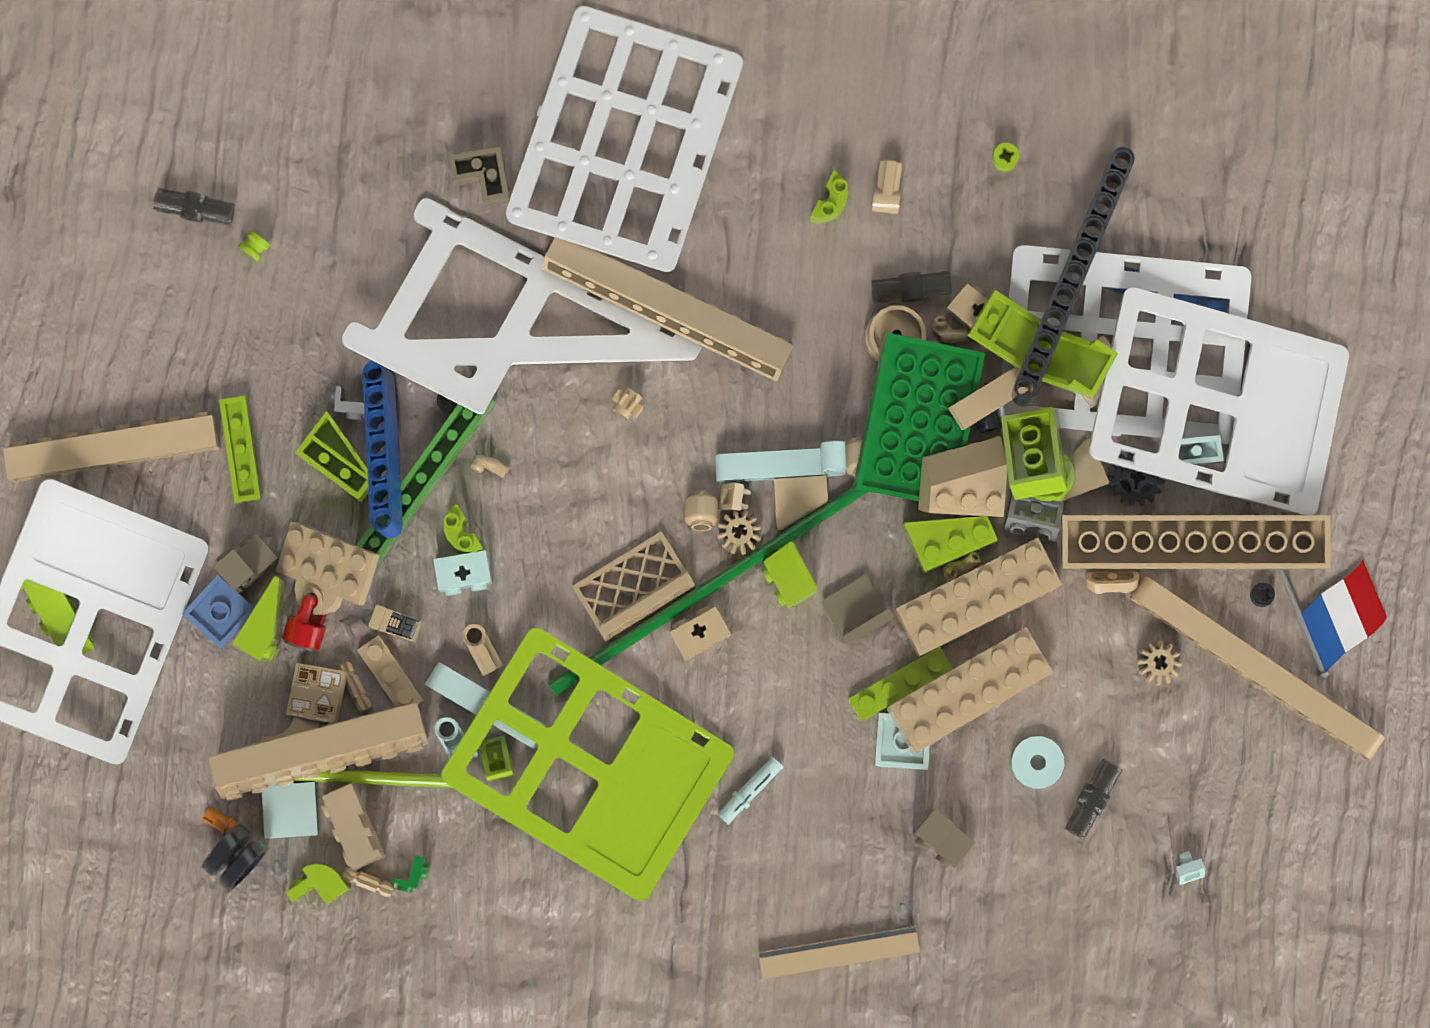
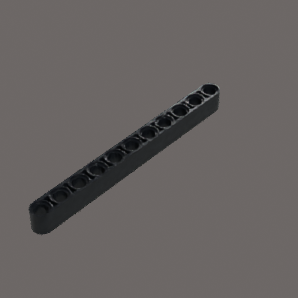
[1011,147,1135,407]

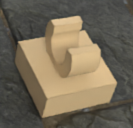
[719,483,751,511]

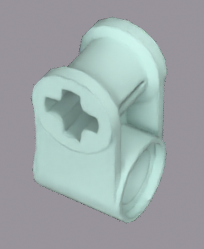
[435,717,478,759]

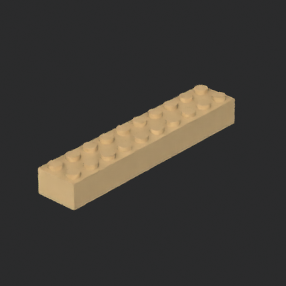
[1061,515,1331,569]

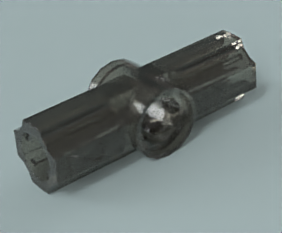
[153,188,235,227]
[871,271,952,304]
[1064,759,1122,840]

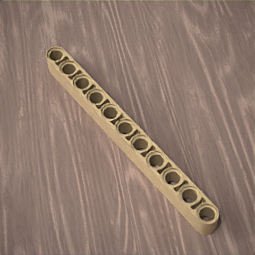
[1130,576,1385,761]

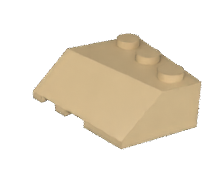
[918,436,1008,517]

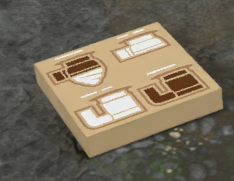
[286,663,348,724]

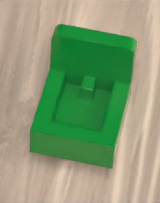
[392,855,430,893]

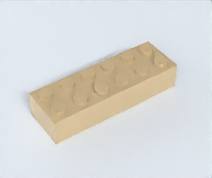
[895,538,1062,658]
[887,627,1053,755]

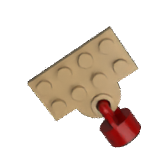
[276,521,380,652]

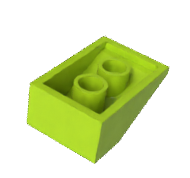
[761,542,818,610]
[232,576,286,664]

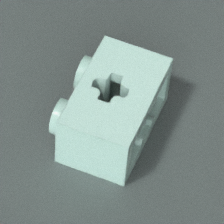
[433,550,492,596]

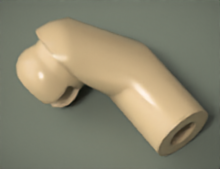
[932,316,968,343]
[471,454,510,479]
[943,552,981,581]

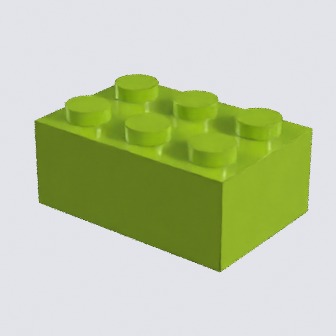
[1001,407,1067,500]

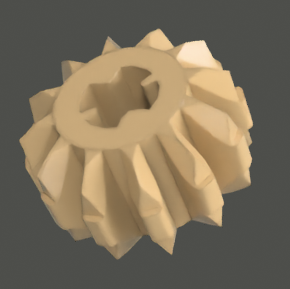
[717,510,762,555]
[1136,641,1182,686]

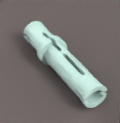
[716,756,784,825]

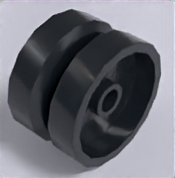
[201,823,269,892]

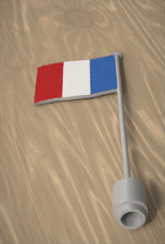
[1223,458,1387,678]

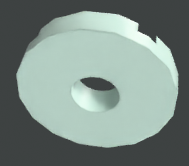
[1011,736,1064,789]

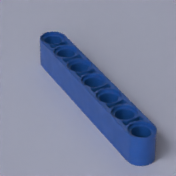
[362,361,403,538]

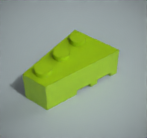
[903,516,998,574]

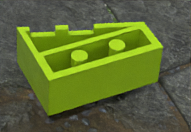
[295,411,369,503]

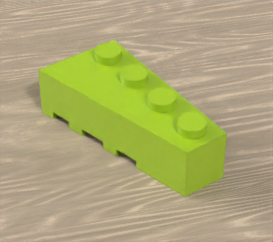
[20,579,96,655]

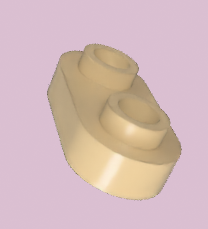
[1086,569,1139,594]

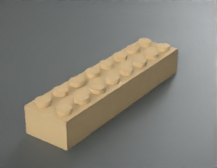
[208,702,428,800]

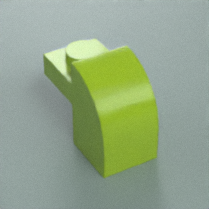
[286,864,350,904]

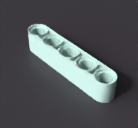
[425,662,548,750]

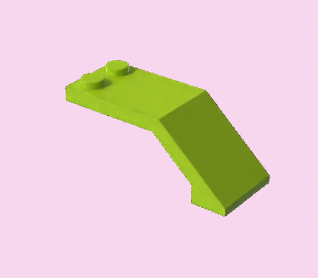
[967,290,1118,399]

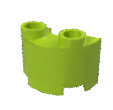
[810,170,848,224]
[444,503,484,554]

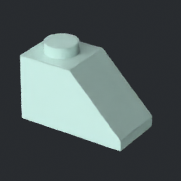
[1178,435,1224,466]

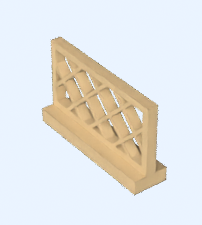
[572,531,696,642]

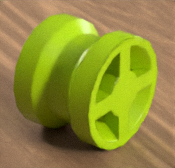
[992,142,1020,172]
[237,230,271,262]

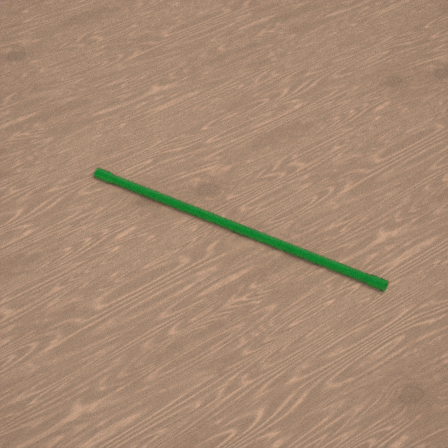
[548,487,868,696]

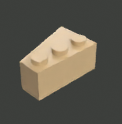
[321,783,386,870]

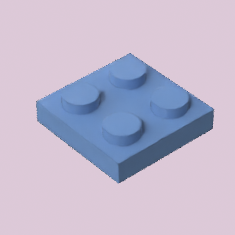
[182,575,255,649]

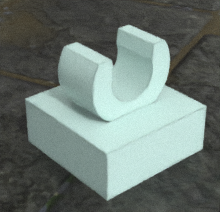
[1176,851,1205,885]

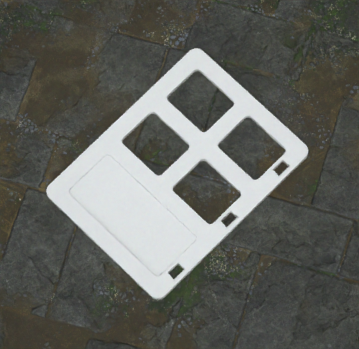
[1089,287,1349,515]
[0,479,208,764]

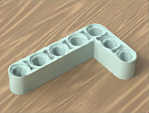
[715,441,847,483]

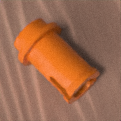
[202,806,238,836]

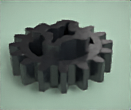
[1107,449,1165,507]

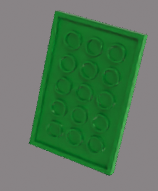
[853,332,985,501]

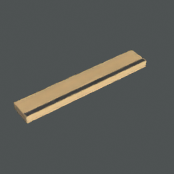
[758,926,920,979]

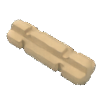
[338,662,372,712]
[342,867,394,897]

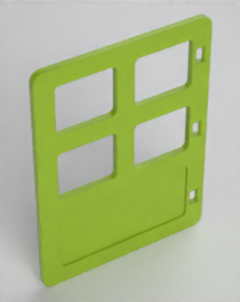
[441,628,734,901]

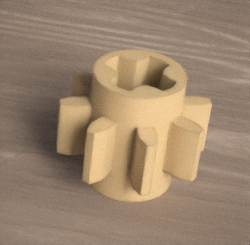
[611,387,643,420]

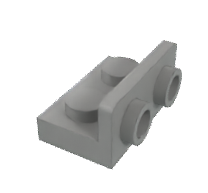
[1004,493,1064,542]

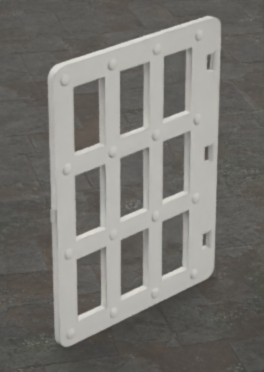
[506,6,743,272]
[998,245,1251,444]

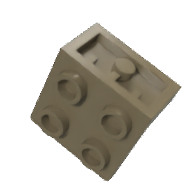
[821,575,894,647]

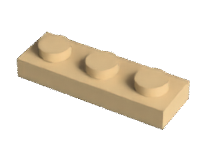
[357,635,424,708]

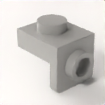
[330,385,365,420]

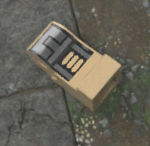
[368,604,423,643]

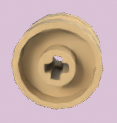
[864,306,926,362]

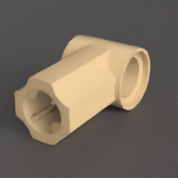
[872,160,902,214]
[462,624,504,676]

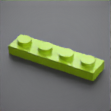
[219,395,262,504]
[848,647,953,722]

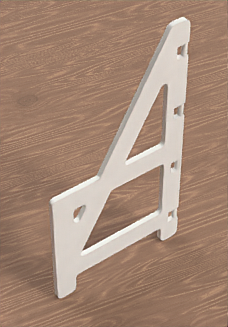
[342,198,703,414]

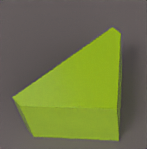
[480,735,515,782]

